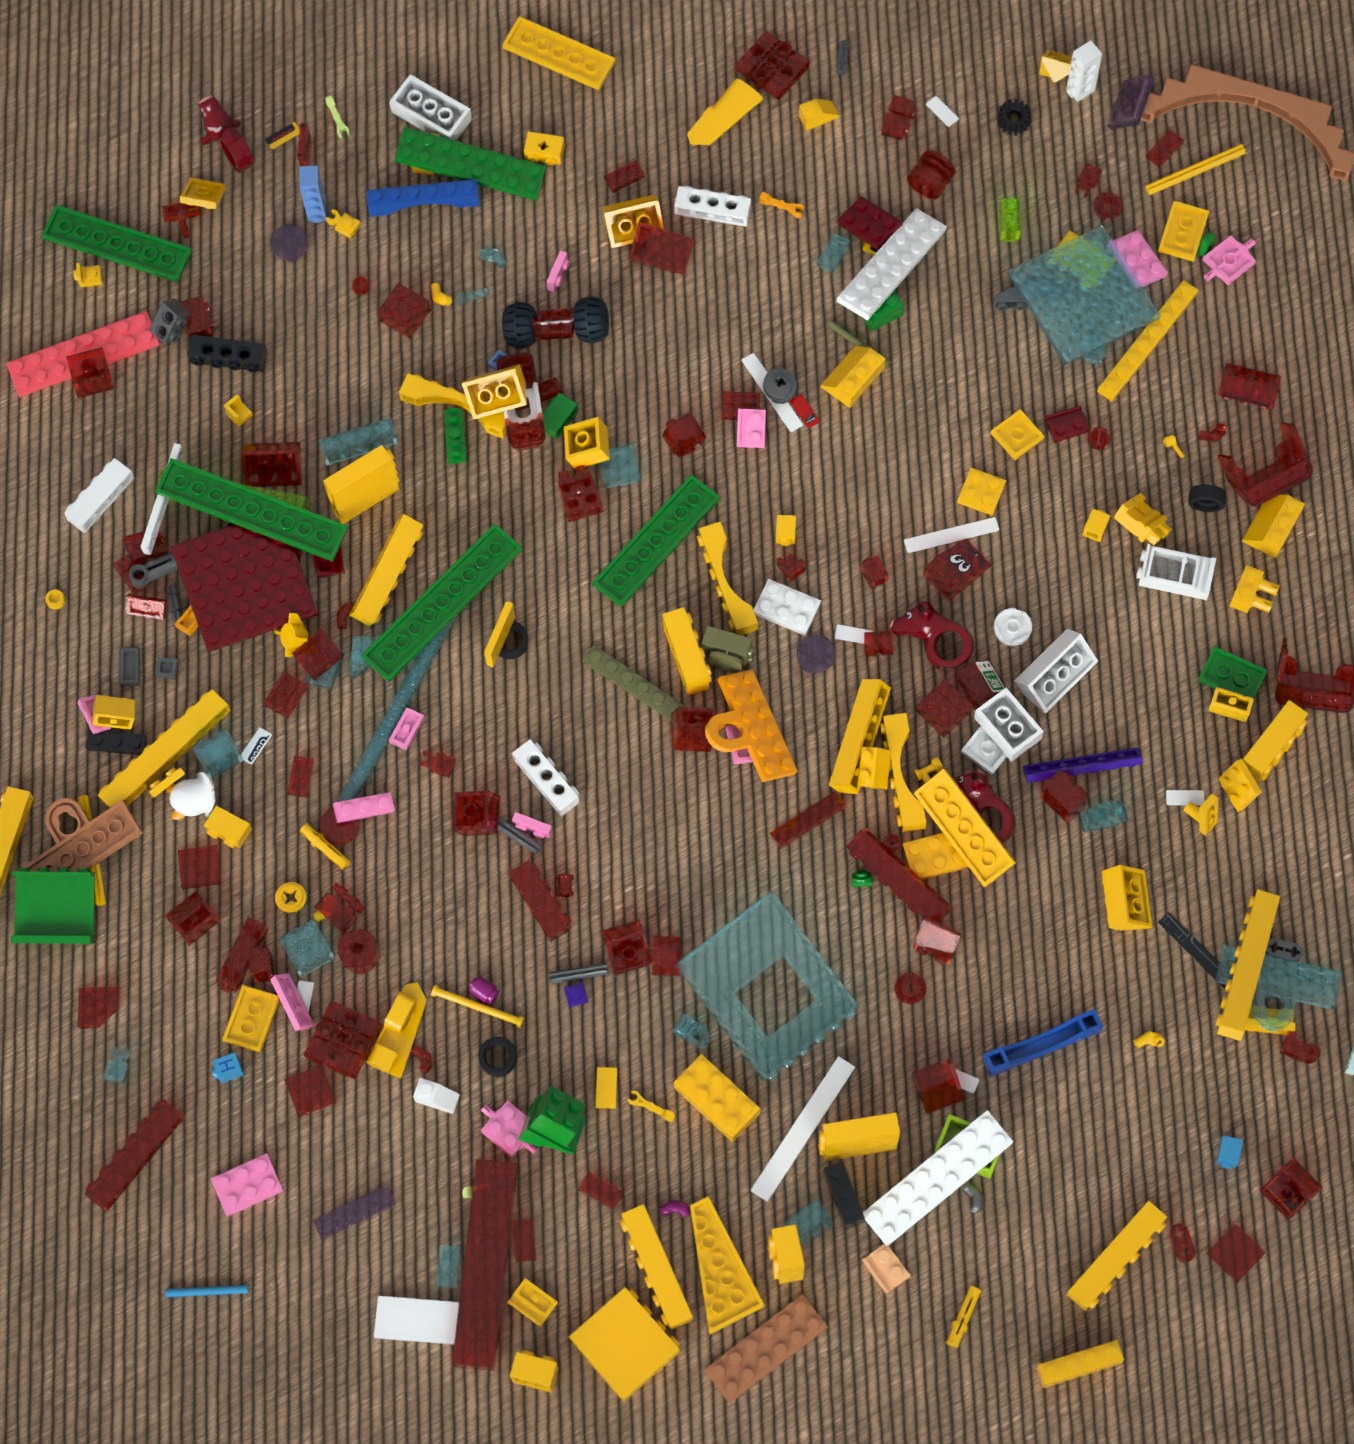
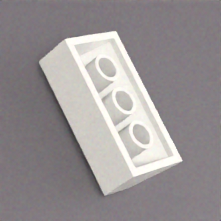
[1014,629,1098,713]

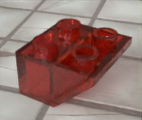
[671,707,716,752]
[164,891,220,946]

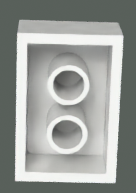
[974,688,1044,762]

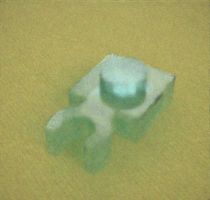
[103,1047,129,1084]

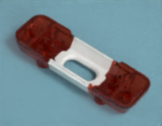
[496,352,546,451]

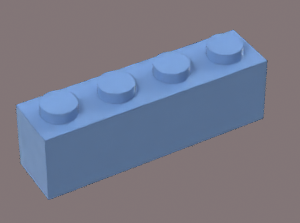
[299,166,327,223]

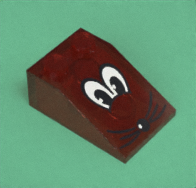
[923,539,992,602]

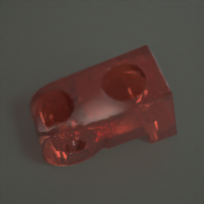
[1279,1031,1321,1064]

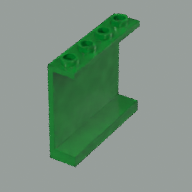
[11,867,95,944]

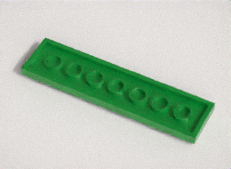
[394,127,546,201]
[41,205,192,283]
[592,474,720,608]

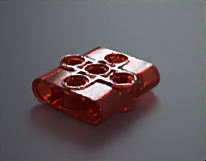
[735,31,810,100]
[303,1002,382,1079]

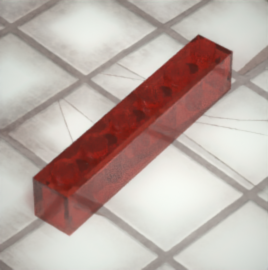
[846,828,953,927]
[84,1099,185,1213]

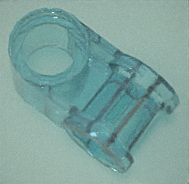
[671,1013,710,1048]

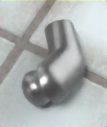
[963,1183,984,1214]

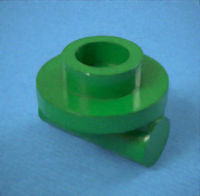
[851,869,872,887]

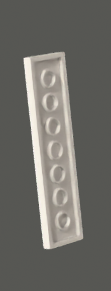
[837,208,947,320]
[863,1110,1014,1246]

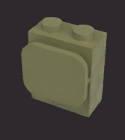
[702,626,755,673]

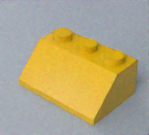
[601,194,665,248]
[820,345,886,408]
[462,364,527,419]
[1242,494,1305,558]
[1102,865,1153,931]

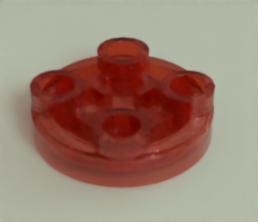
[320,807,360,845]

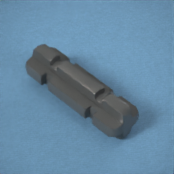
[836,40,850,75]
[167,585,182,622]

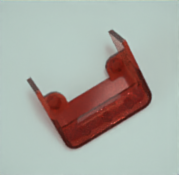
[1217,422,1313,507]
[1275,638,1354,713]

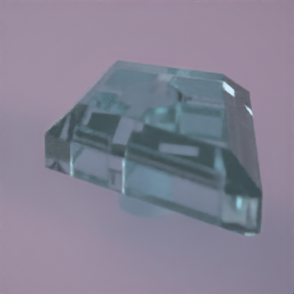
[1082,336,1107,364]

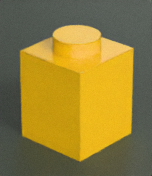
[1083,509,1110,542]
[776,515,796,546]

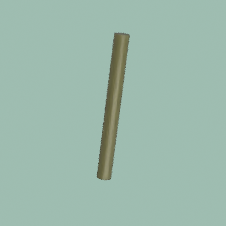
[827,320,891,368]

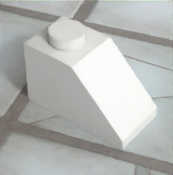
[413,1078,460,1114]

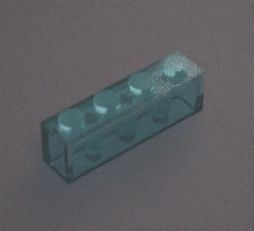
[318,418,398,465]

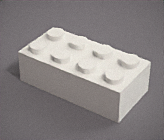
[389,74,472,141]

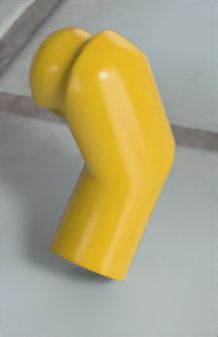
[431,283,452,306]
[1133,1031,1165,1049]

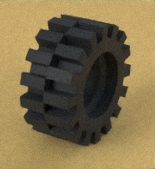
[997,99,1031,136]

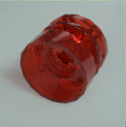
[907,150,956,200]

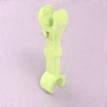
[325,96,350,139]

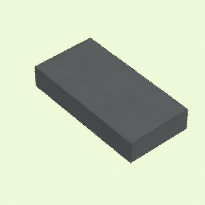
[120,647,140,687]

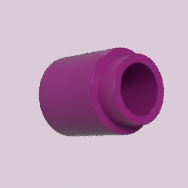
[469,976,500,1004]

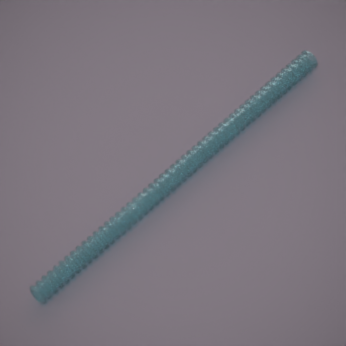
[337,616,458,802]

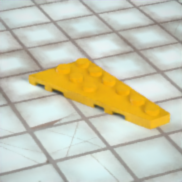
[690,1196,765,1335]

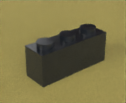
[823,1161,865,1230]

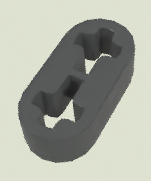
[1265,939,1303,963]

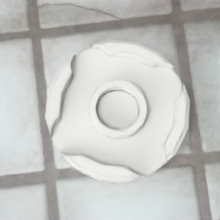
[993,608,1032,646]

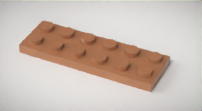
[704,1294,828,1404]

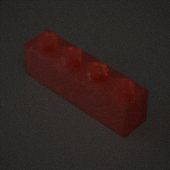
[509,860,572,942]

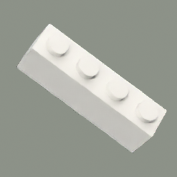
[64,458,135,533]

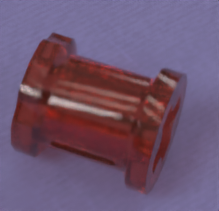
[556,874,574,898]

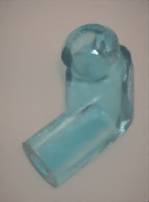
[480,248,507,268]

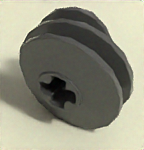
[763,368,797,404]

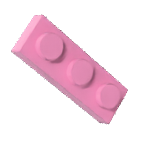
[333,792,395,823]
[270,973,314,1031]

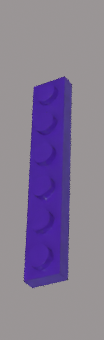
[1023,747,1143,782]

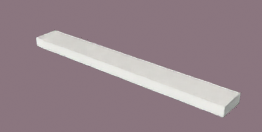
[751,1056,855,1202]

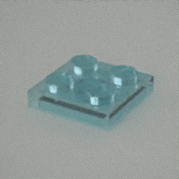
[598,445,641,489]

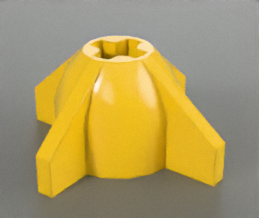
[274,613,309,657]

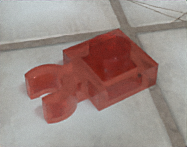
[1075,163,1103,197]
[419,751,456,778]

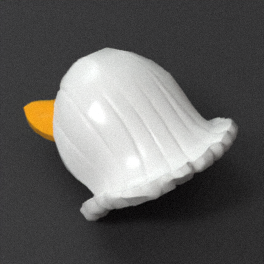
[166,771,216,820]

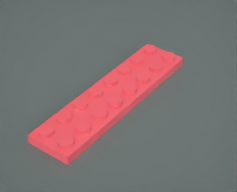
[6,311,160,397]

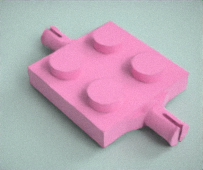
[1203,236,1256,285]
[481,1101,538,1158]

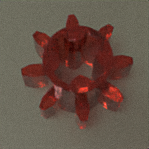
[1087,427,1111,450]

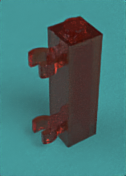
[216,917,268,993]

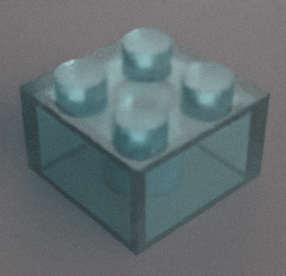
[192,729,243,778]
[279,919,335,978]

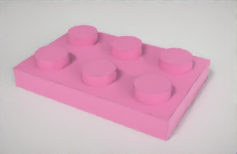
[1106,230,1168,290]
[211,1153,283,1217]

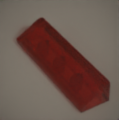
[769,792,846,850]

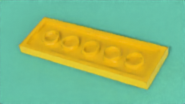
[502,16,616,90]
[914,769,1016,887]

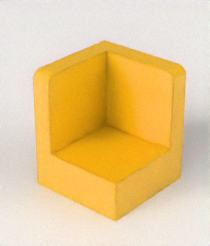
[223,394,253,427]

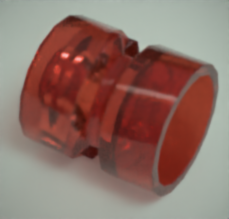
[864,630,893,657]

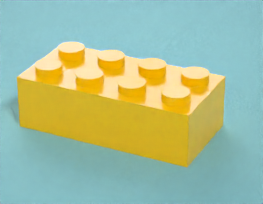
[662,607,712,696]
[1243,700,1308,784]
[673,1054,760,1143]
[768,1224,805,1284]

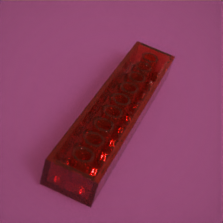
[452,1159,518,1371]

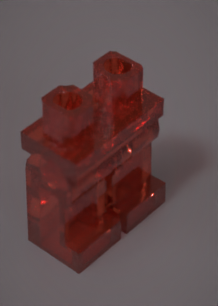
[558,465,603,522]

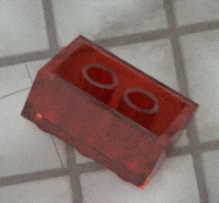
[1218,362,1281,409]
[241,442,302,487]

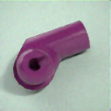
[658,1200,690,1217]

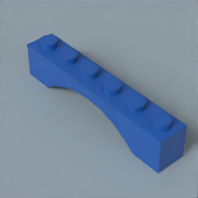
[366,179,480,217]
[982,1009,1103,1078]

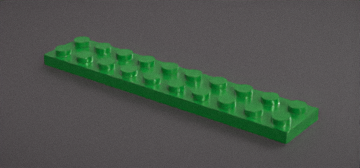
[155,458,348,562]
[361,523,523,683]

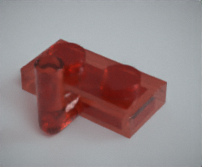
[162,203,201,238]

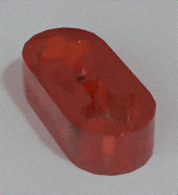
[1169,1223,1195,1263]

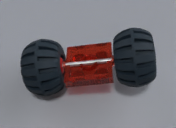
[502,296,609,349]

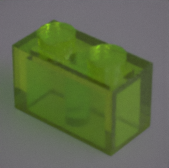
[999,198,1021,242]

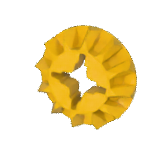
[275,882,307,913]

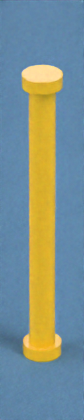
[431,985,525,1028]

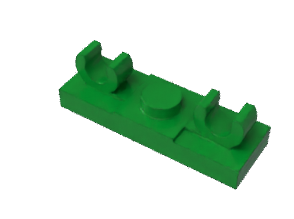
[444,407,467,464]

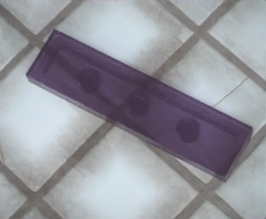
[313,1185,396,1240]

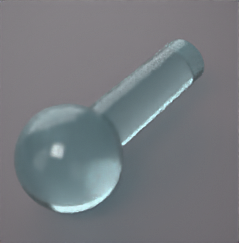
[455,287,490,306]

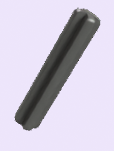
[490,815,542,854]
[549,963,608,984]

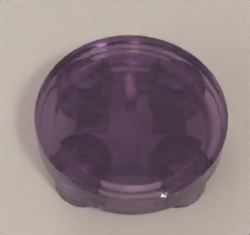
[270,225,308,262]
[796,635,835,673]

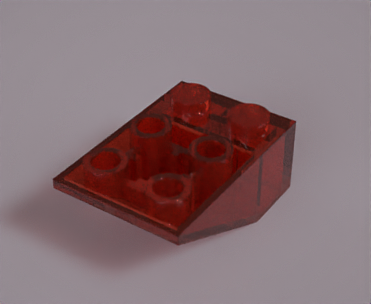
[629,222,694,275]

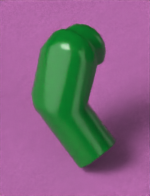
[1197,232,1216,256]

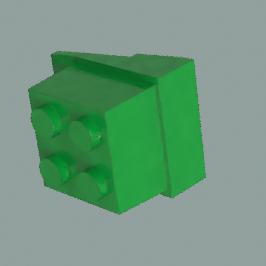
[518,1086,586,1155]

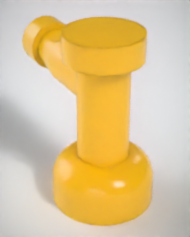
[913,757,944,783]

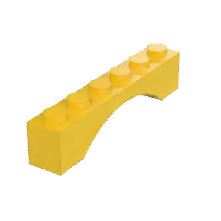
[399,373,510,439]
[696,522,758,635]
[880,713,927,833]

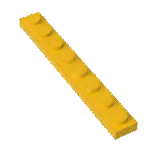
[1097,280,1199,402]

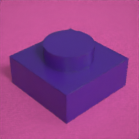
[564,982,589,1008]

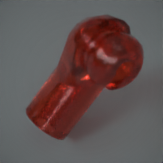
[1199,423,1226,442]
[337,602,354,630]
[411,1045,433,1073]

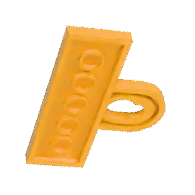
[705,669,798,782]

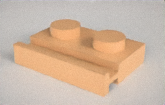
[862,1244,911,1294]

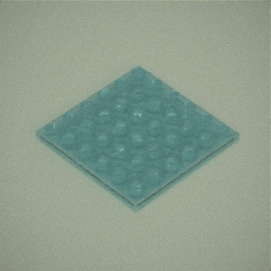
[1007,225,1161,365]

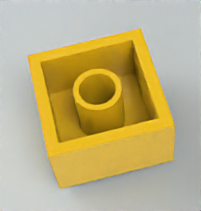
[564,417,610,469]
[510,1350,559,1393]

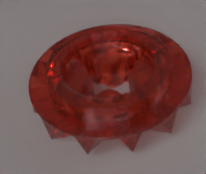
[1093,192,1123,220]
[894,972,926,1004]

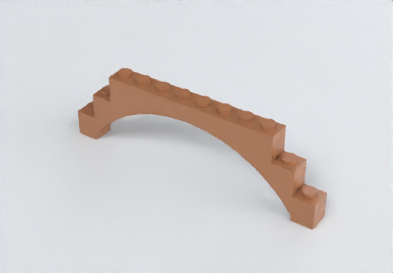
[1135,65,1354,181]

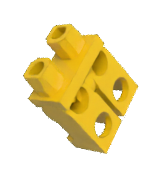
[1114,493,1172,545]

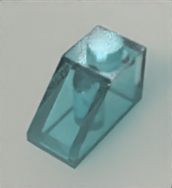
[349,636,377,679]
[1079,800,1128,832]

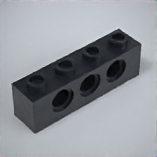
[187,335,267,373]

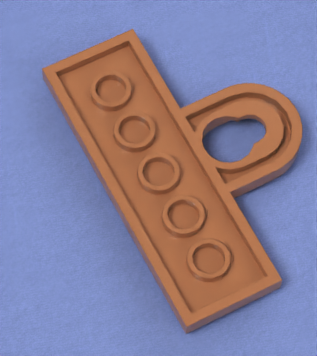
[24,798,143,872]

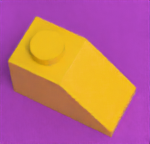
[799,99,840,131]

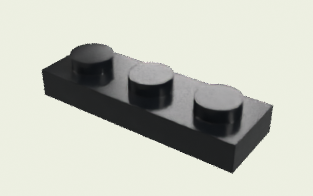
[86,730,147,755]

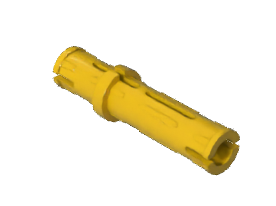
[299,823,351,870]
[946,1286,982,1348]

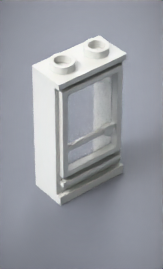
[1136,544,1216,600]

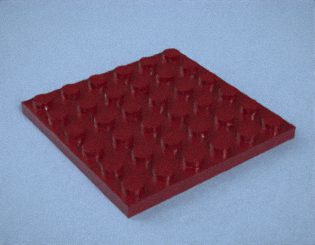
[170,524,318,652]

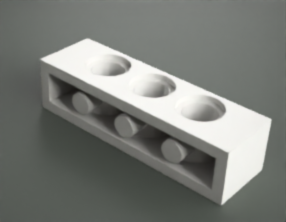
[1067,41,1102,102]
[674,186,751,227]
[512,740,580,817]

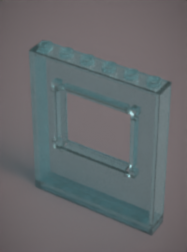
[675,891,859,1081]

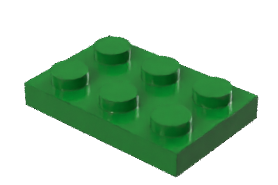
[1198,646,1268,701]

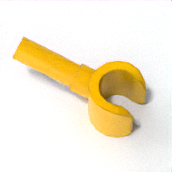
[1163,435,1185,459]

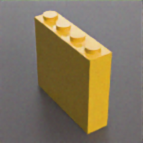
[323,445,400,524]
[818,1113,900,1161]
[569,1288,680,1402]

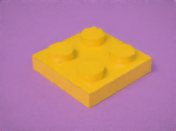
[180,177,226,209]
[991,409,1044,461]
[957,468,1006,516]
[1218,759,1262,812]

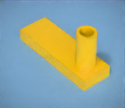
[1183,793,1218,835]

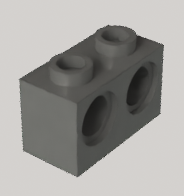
[149,298,190,344]

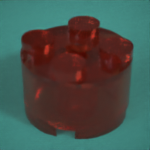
[662,413,706,457]
[337,929,380,974]
[652,936,681,976]

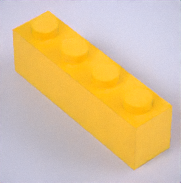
[1036,1340,1124,1388]

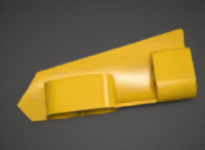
[687,78,763,145]
[366,982,427,1078]

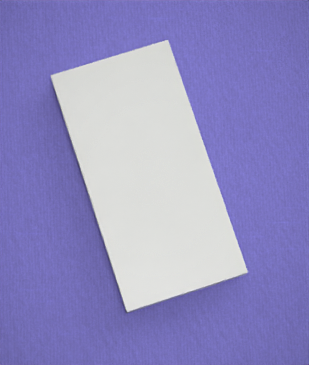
[374,1296,461,1345]

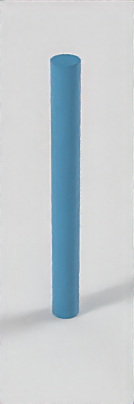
[165,1285,249,1297]

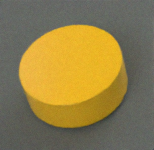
[45,589,66,610]

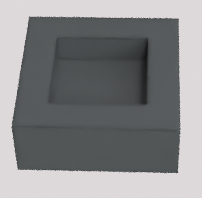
[155,657,178,680]

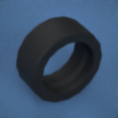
[1188,484,1226,512]
[491,621,528,659]
[478,1037,517,1077]

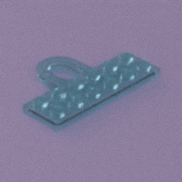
[1216,944,1342,1031]

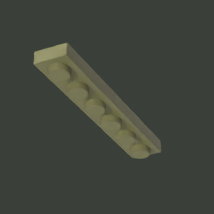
[582,645,688,725]

